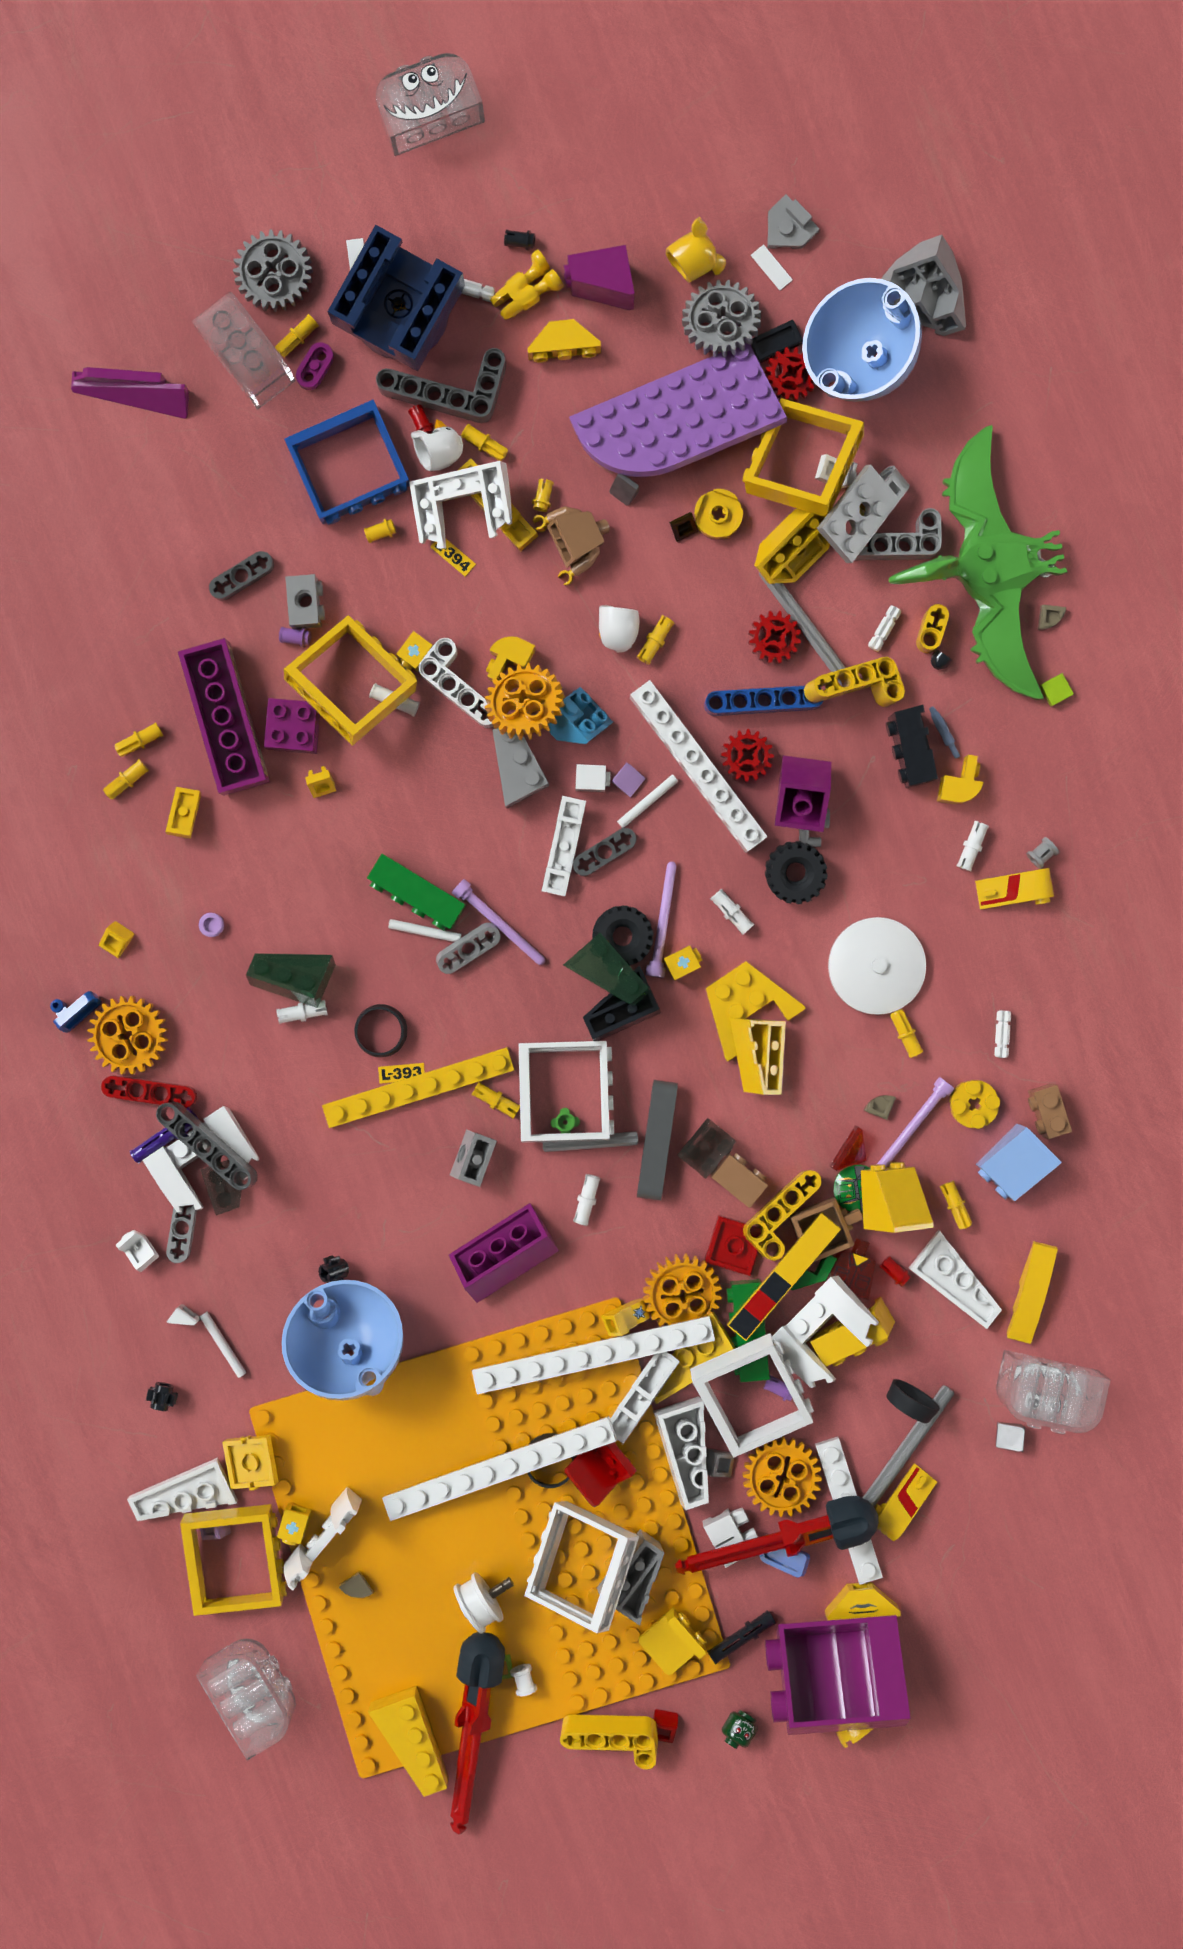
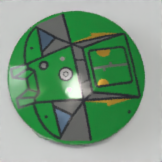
[833,1165,870,1213]

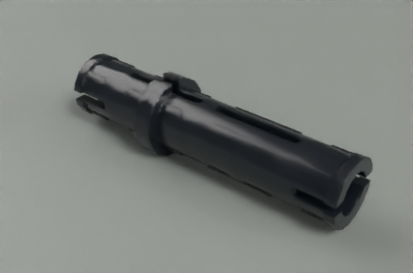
[707,1610,776,1665]

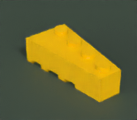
[368,1686,449,1797]

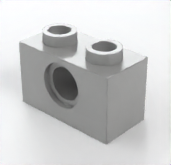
[285,574,325,629]
[450,1129,497,1187]

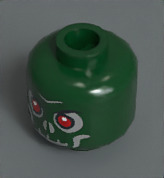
[721,1710,758,1749]

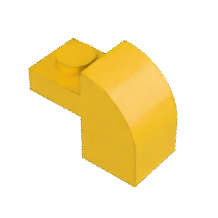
[486,636,536,681]
[937,754,983,804]

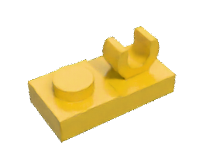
[165,787,201,839]

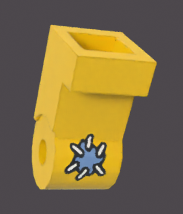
[601,1298,650,1336]

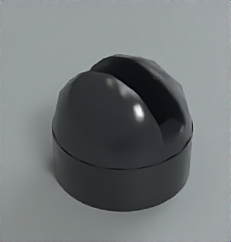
[931,649,952,670]

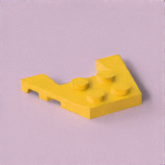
[705,961,806,1062]

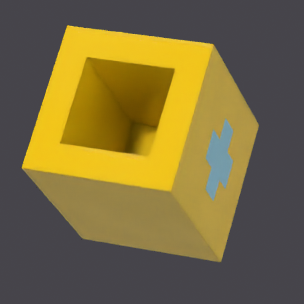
[396,631,433,672]
[663,945,703,980]
[277,1503,312,1545]

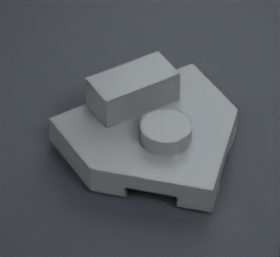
[767,194,820,249]

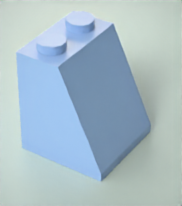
[976,1124,1062,1201]

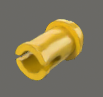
[532,479,554,512]
[364,518,397,543]

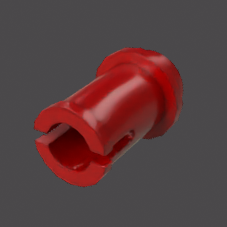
[408,404,434,434]
[879,1255,911,1287]

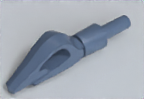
[929,706,960,758]

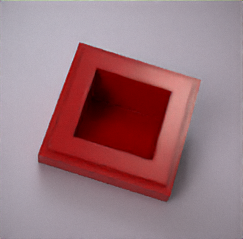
[653,1709,678,1743]

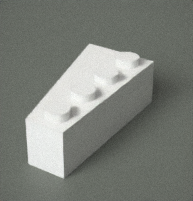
[653,1396,709,1510]

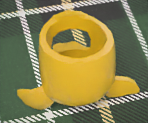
[666,217,726,283]

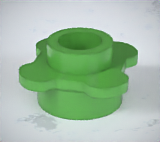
[551,1108,580,1134]

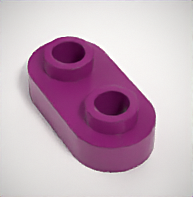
[296,342,334,390]

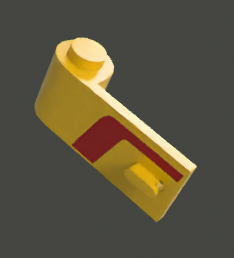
[975,868,1054,909]
[874,1464,937,1541]

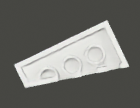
[909,1230,1002,1329]
[127,1458,238,1521]

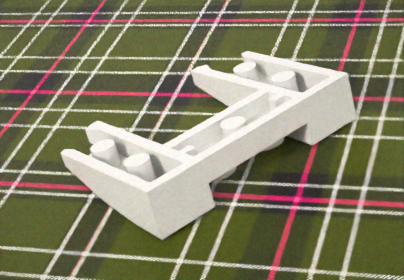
[409,461,512,549]
[143,1106,260,1213]
[772,1276,879,1388]
[283,1487,362,1590]

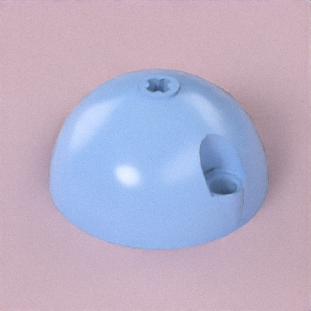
[803,278,922,402]
[282,1280,403,1401]

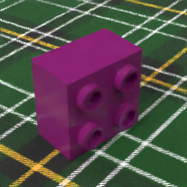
[264,698,320,754]

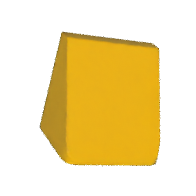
[98,921,134,959]

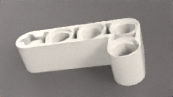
[419,638,493,728]

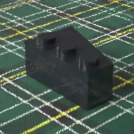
[886,705,938,788]
[583,965,661,1041]

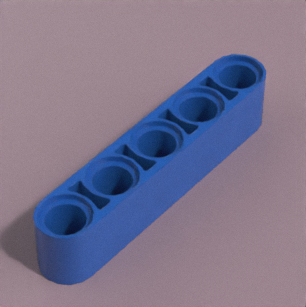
[704,686,823,716]

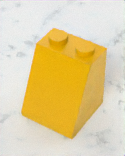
[861,1162,933,1233]

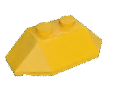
[754,509,830,584]

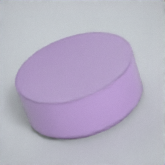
[199,913,224,937]

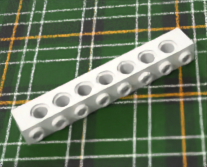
[630,680,767,853]

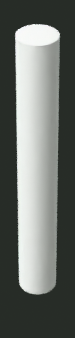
[617,774,678,828]
[388,919,462,942]
[200,1311,247,1378]

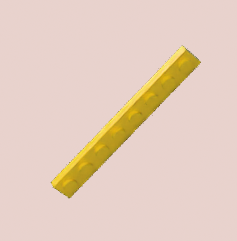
[322,1047,515,1128]

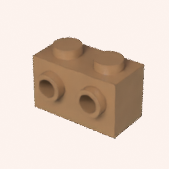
[1028,1084,1072,1139]
[710,1153,768,1208]

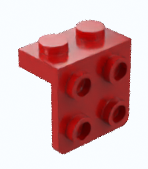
[565,1442,637,1507]

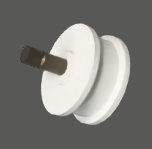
[453,1572,514,1634]

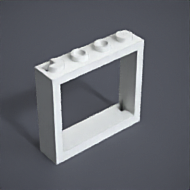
[519,1041,614,1143]
[690,1333,814,1458]
[524,1501,639,1633]

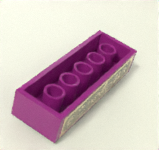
[178,638,270,796]

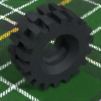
[765,841,828,904]
[592,905,653,967]

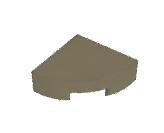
[1038,604,1066,630]
[864,1095,896,1120]
[339,1571,373,1598]

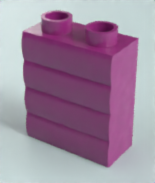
[765,1615,911,1735]

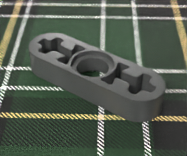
[209,551,274,601]
[573,828,636,876]

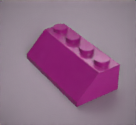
[449,1203,559,1303]

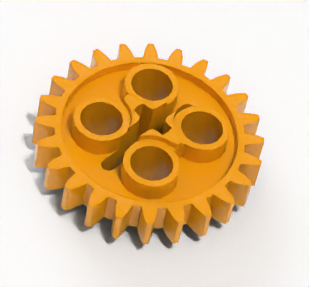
[485,663,565,740]
[87,996,168,1075]
[643,1253,722,1327]
[742,1436,822,1517]

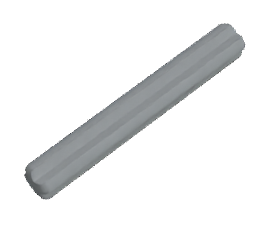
[542,1132,638,1152]

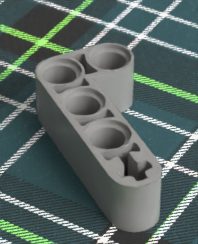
[855,508,942,560]

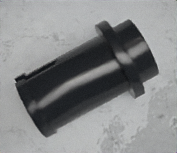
[504,229,536,251]

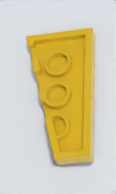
[654,1312,735,1404]

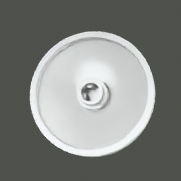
[828,917,926,1014]

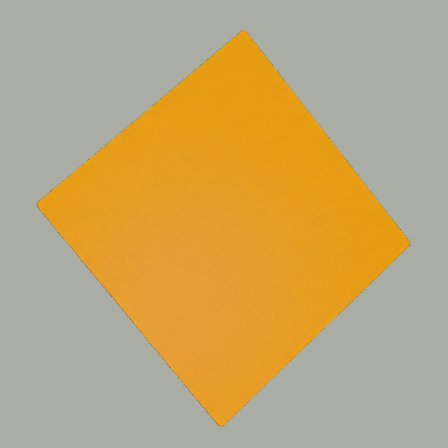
[249,1297,730,1778]

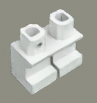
[702,1507,758,1568]

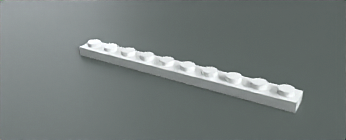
[472,1316,715,1394]
[382,1416,617,1521]

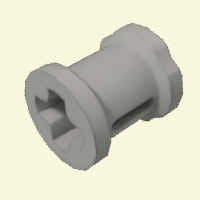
[1026,837,1059,869]

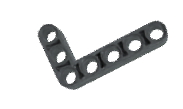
[376,348,506,423]

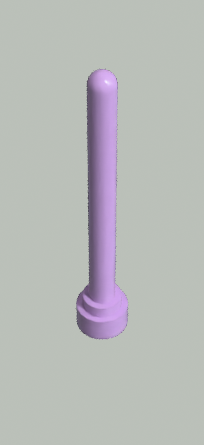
[645,862,676,978]
[451,879,545,965]
[877,1077,955,1167]

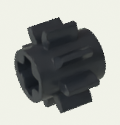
[318,1255,349,1283]
[146,1382,178,1411]

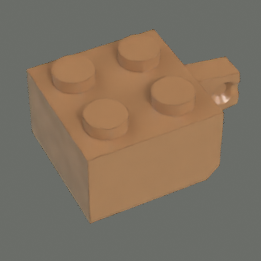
[789,1197,863,1262]

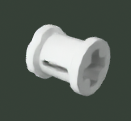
[510,1664,537,1697]

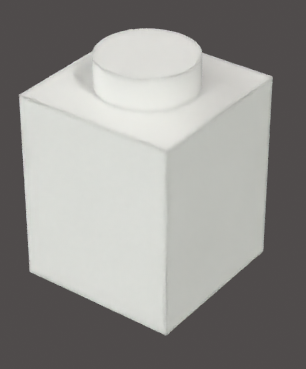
[576,764,611,792]

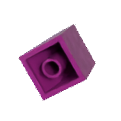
[563,245,635,310]
[774,755,831,832]

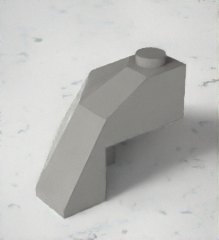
[881,235,966,336]

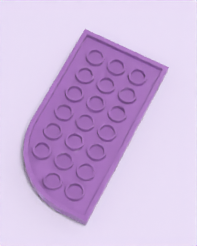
[569,342,787,477]

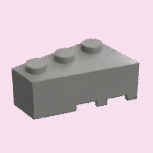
[493,728,549,809]
[597,1529,664,1625]

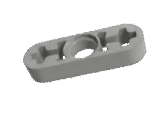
[436,923,500,974]
[166,1205,197,1263]

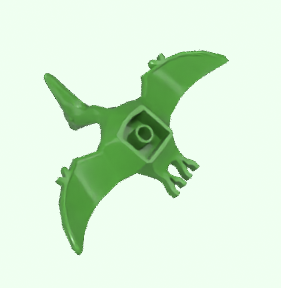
[889,425,1067,700]

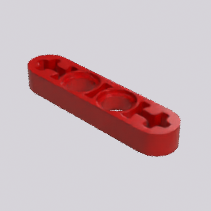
[101,1075,197,1108]

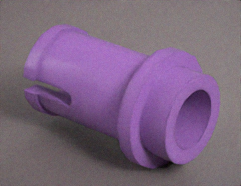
[279,627,311,647]
[763,1375,792,1401]

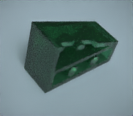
[563,933,651,1007]
[246,953,336,1008]

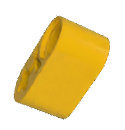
[916,604,949,653]

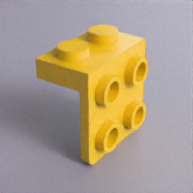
[639,1607,707,1675]

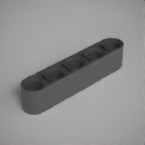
[637,1080,678,1201]
[156,1102,257,1190]

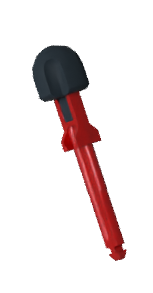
[675,1496,879,1575]
[450,1632,505,1835]

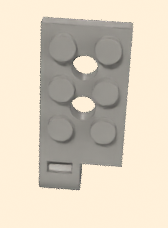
[817,465,910,563]

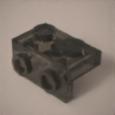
[677,1118,736,1179]

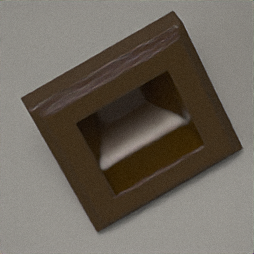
[669,512,698,542]

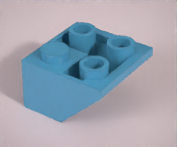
[548,687,613,744]

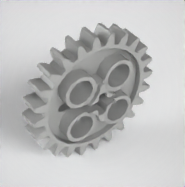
[233,229,313,312]
[682,280,761,357]

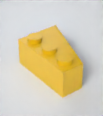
[730,1018,786,1095]
[810,1297,895,1367]

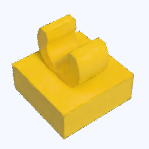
[305,766,337,798]

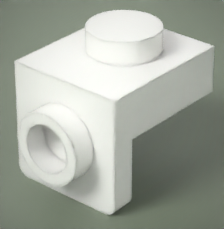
[815,454,858,488]
[116,1230,159,1272]

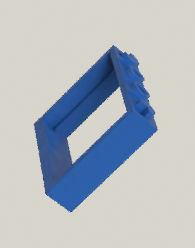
[284,399,410,525]

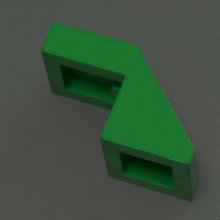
[790,1255,837,1291]

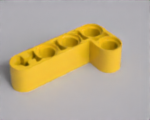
[804,657,905,707]
[743,1170,822,1261]
[560,1715,658,1770]

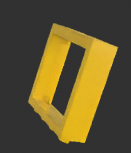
[742,398,864,517]
[284,615,417,746]
[180,1504,287,1616]

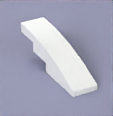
[610,1352,680,1444]

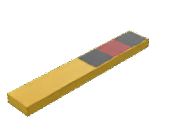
[727,1212,841,1341]

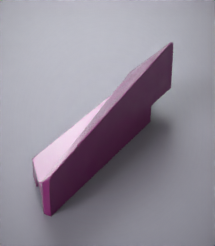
[71,367,189,419]

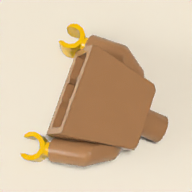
[533,506,610,586]

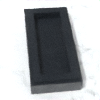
[750,319,803,364]

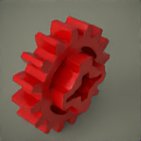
[765,347,815,402]
[748,611,801,664]
[721,729,774,783]

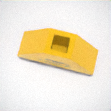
[527,319,601,363]
[825,1582,901,1621]

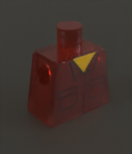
[822,1238,876,1300]

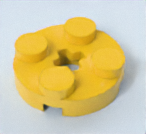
[694,489,743,539]
[950,1080,1000,1129]

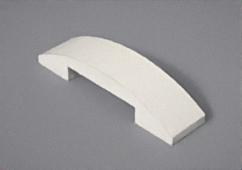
[542,796,586,896]

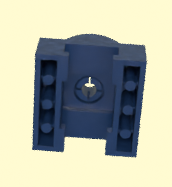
[327,224,465,371]

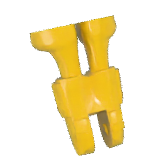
[490,249,564,320]

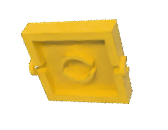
[222,1435,279,1491]

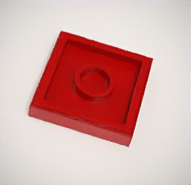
[704,1215,761,1276]

